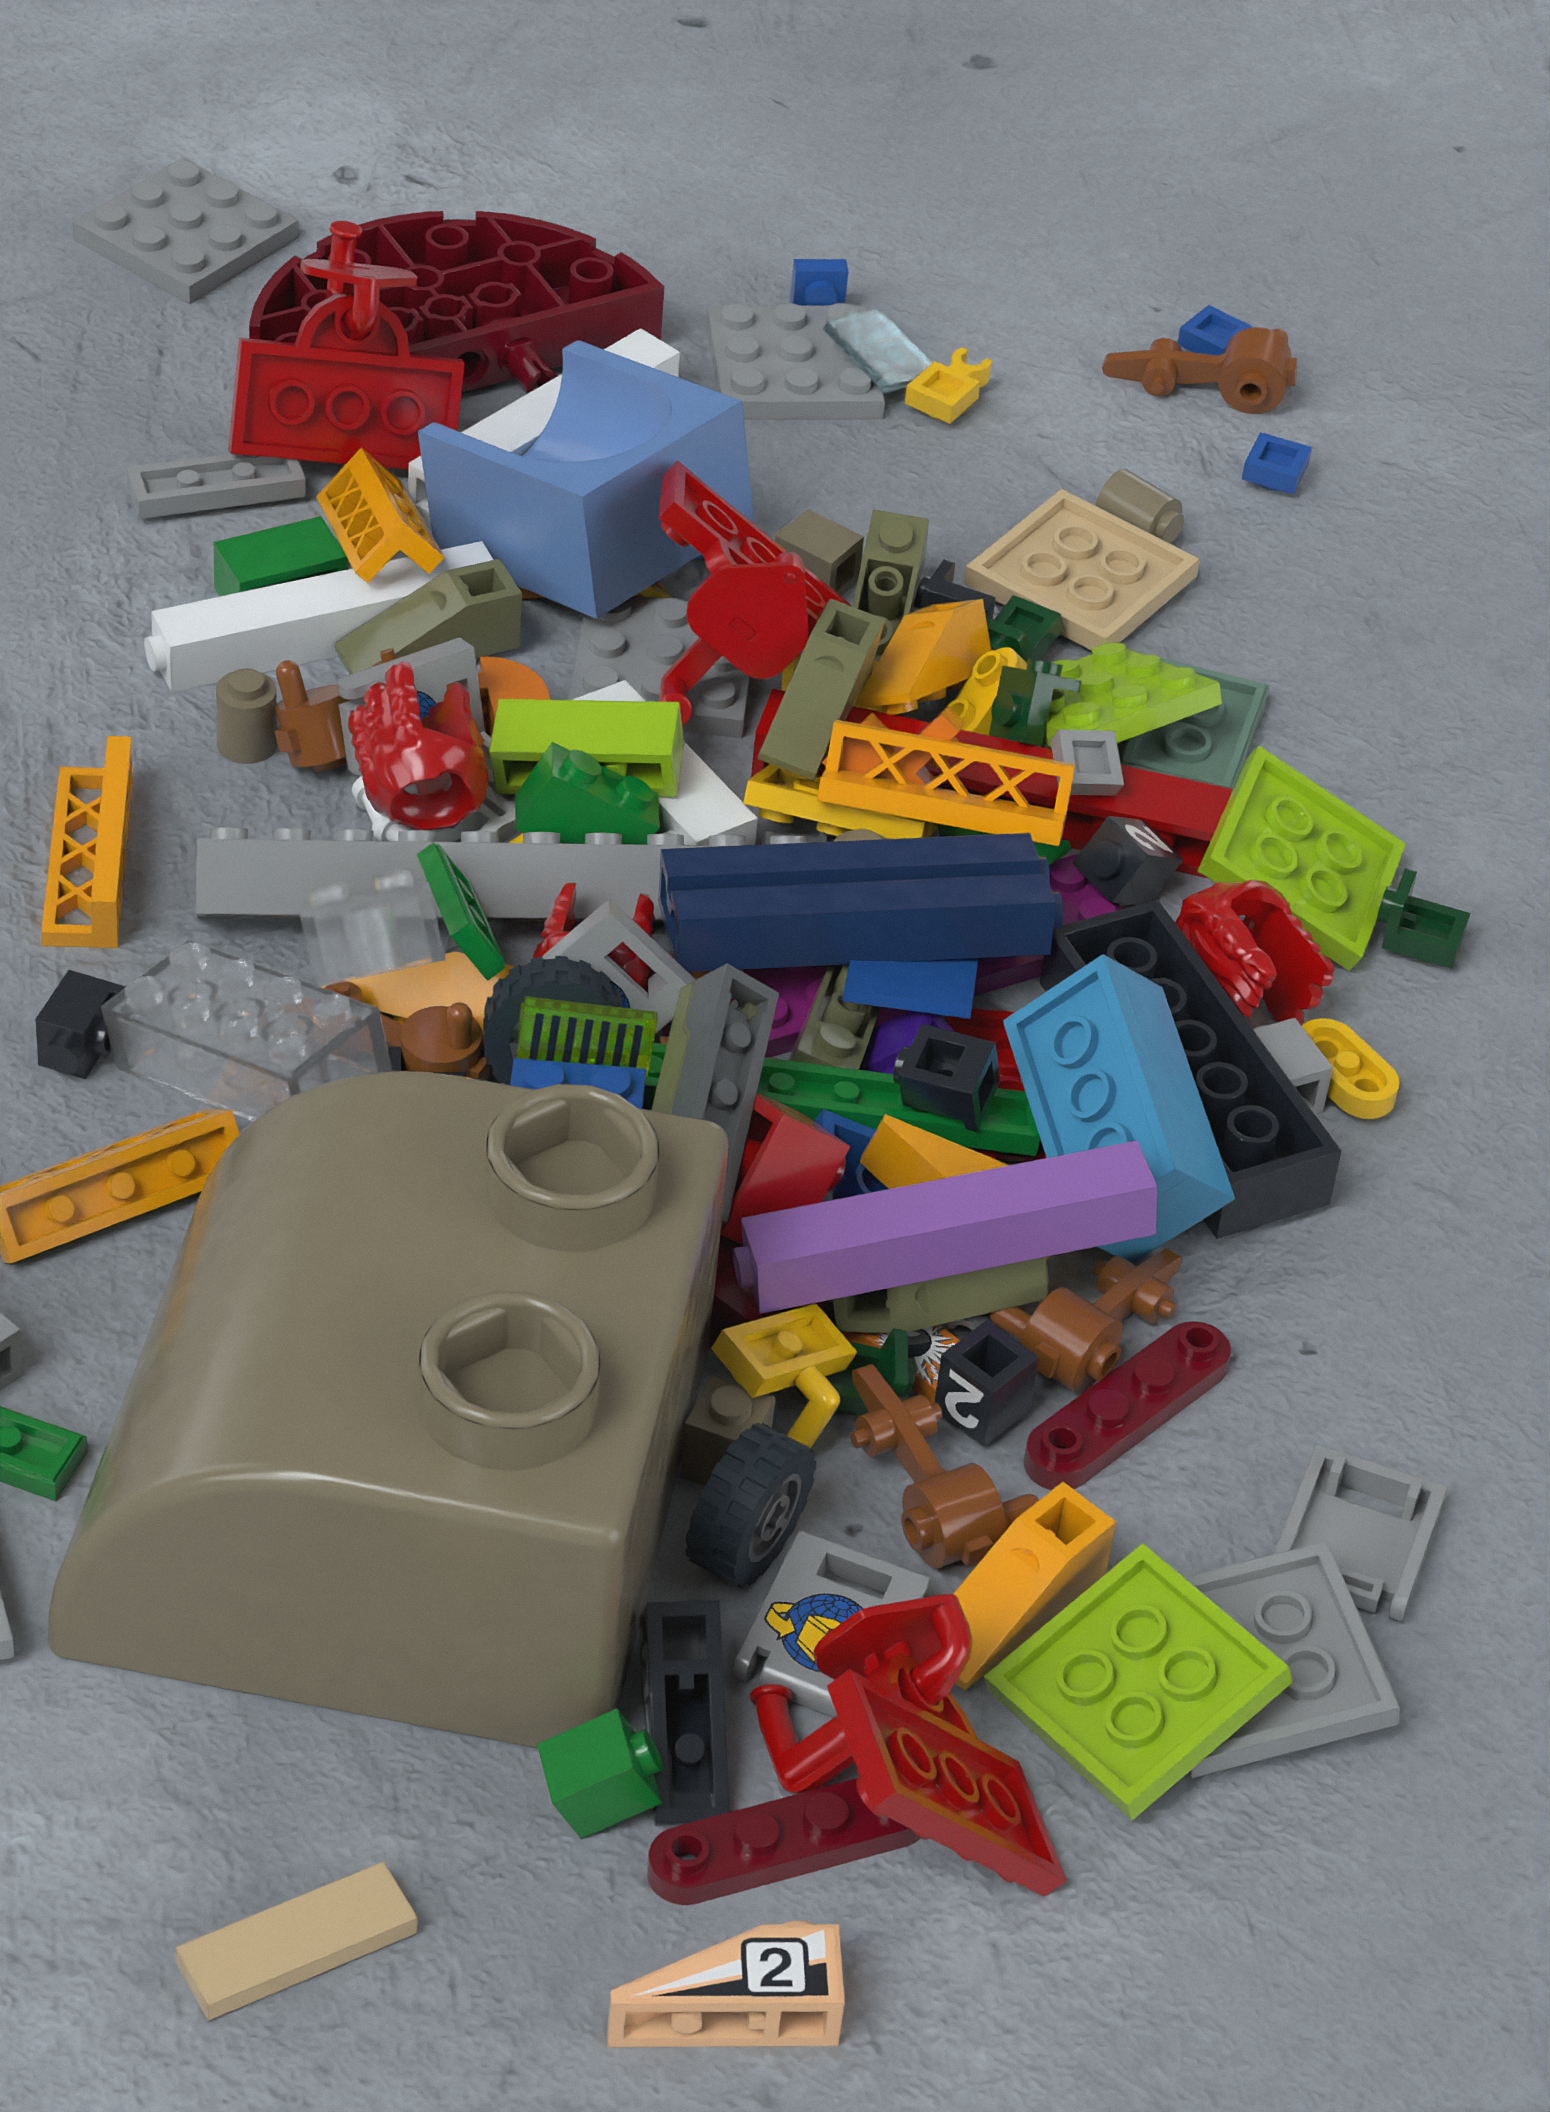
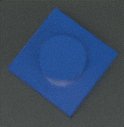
[790,259,849,306]
[1177,305,1253,356]
[1242,432,1312,494]

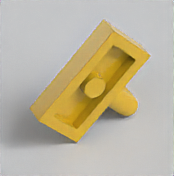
[711,1303,857,1449]

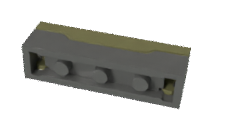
[651,963,779,1225]

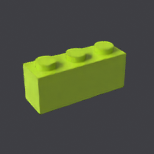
[489,699,684,797]

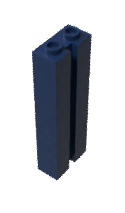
[658,833,1063,972]

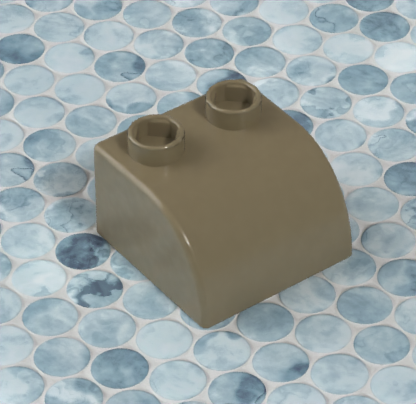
[48,1071,729,1748]

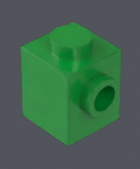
[537,1708,663,1839]

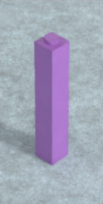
[732,1140,1157,1314]

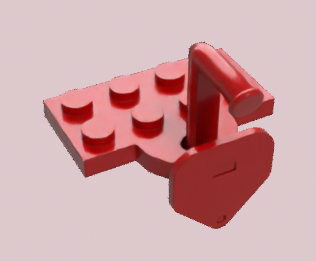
[228,221,465,470]
[659,460,851,726]
[750,1594,1067,1897]

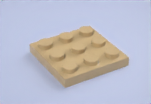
[963,489,1200,651]

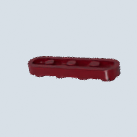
[1024,1321,1231,1490]
[647,1778,921,1905]

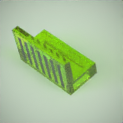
[516,996,658,1080]

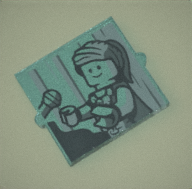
[823,309,932,393]

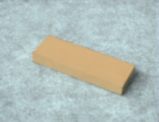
[175,1861,418,2021]

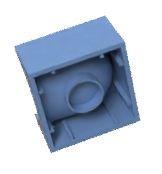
[418,340,754,619]

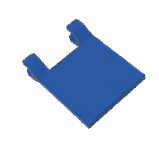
[842,958,979,1019]

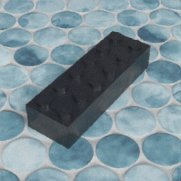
[1040,899,1342,1239]

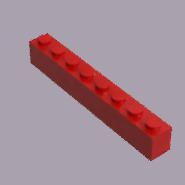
[751,688,1233,879]

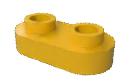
[944,647,1027,737]
[1302,1018,1400,1119]

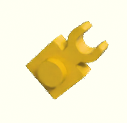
[904,347,992,424]

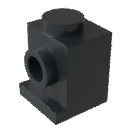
[35,970,129,1079]
[893,1024,1000,1132]

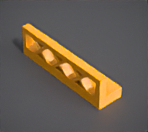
[316,448,445,583]
[817,720,1076,846]
[41,736,133,948]
[0,1109,240,1264]

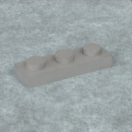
[126,453,306,519]

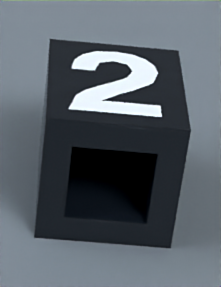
[1073,816,1184,905]
[934,1319,1039,1447]

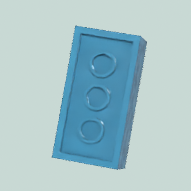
[1003,954,1235,1264]

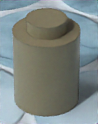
[1096,469,1184,543]
[216,669,277,764]

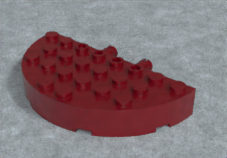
[249,211,665,394]

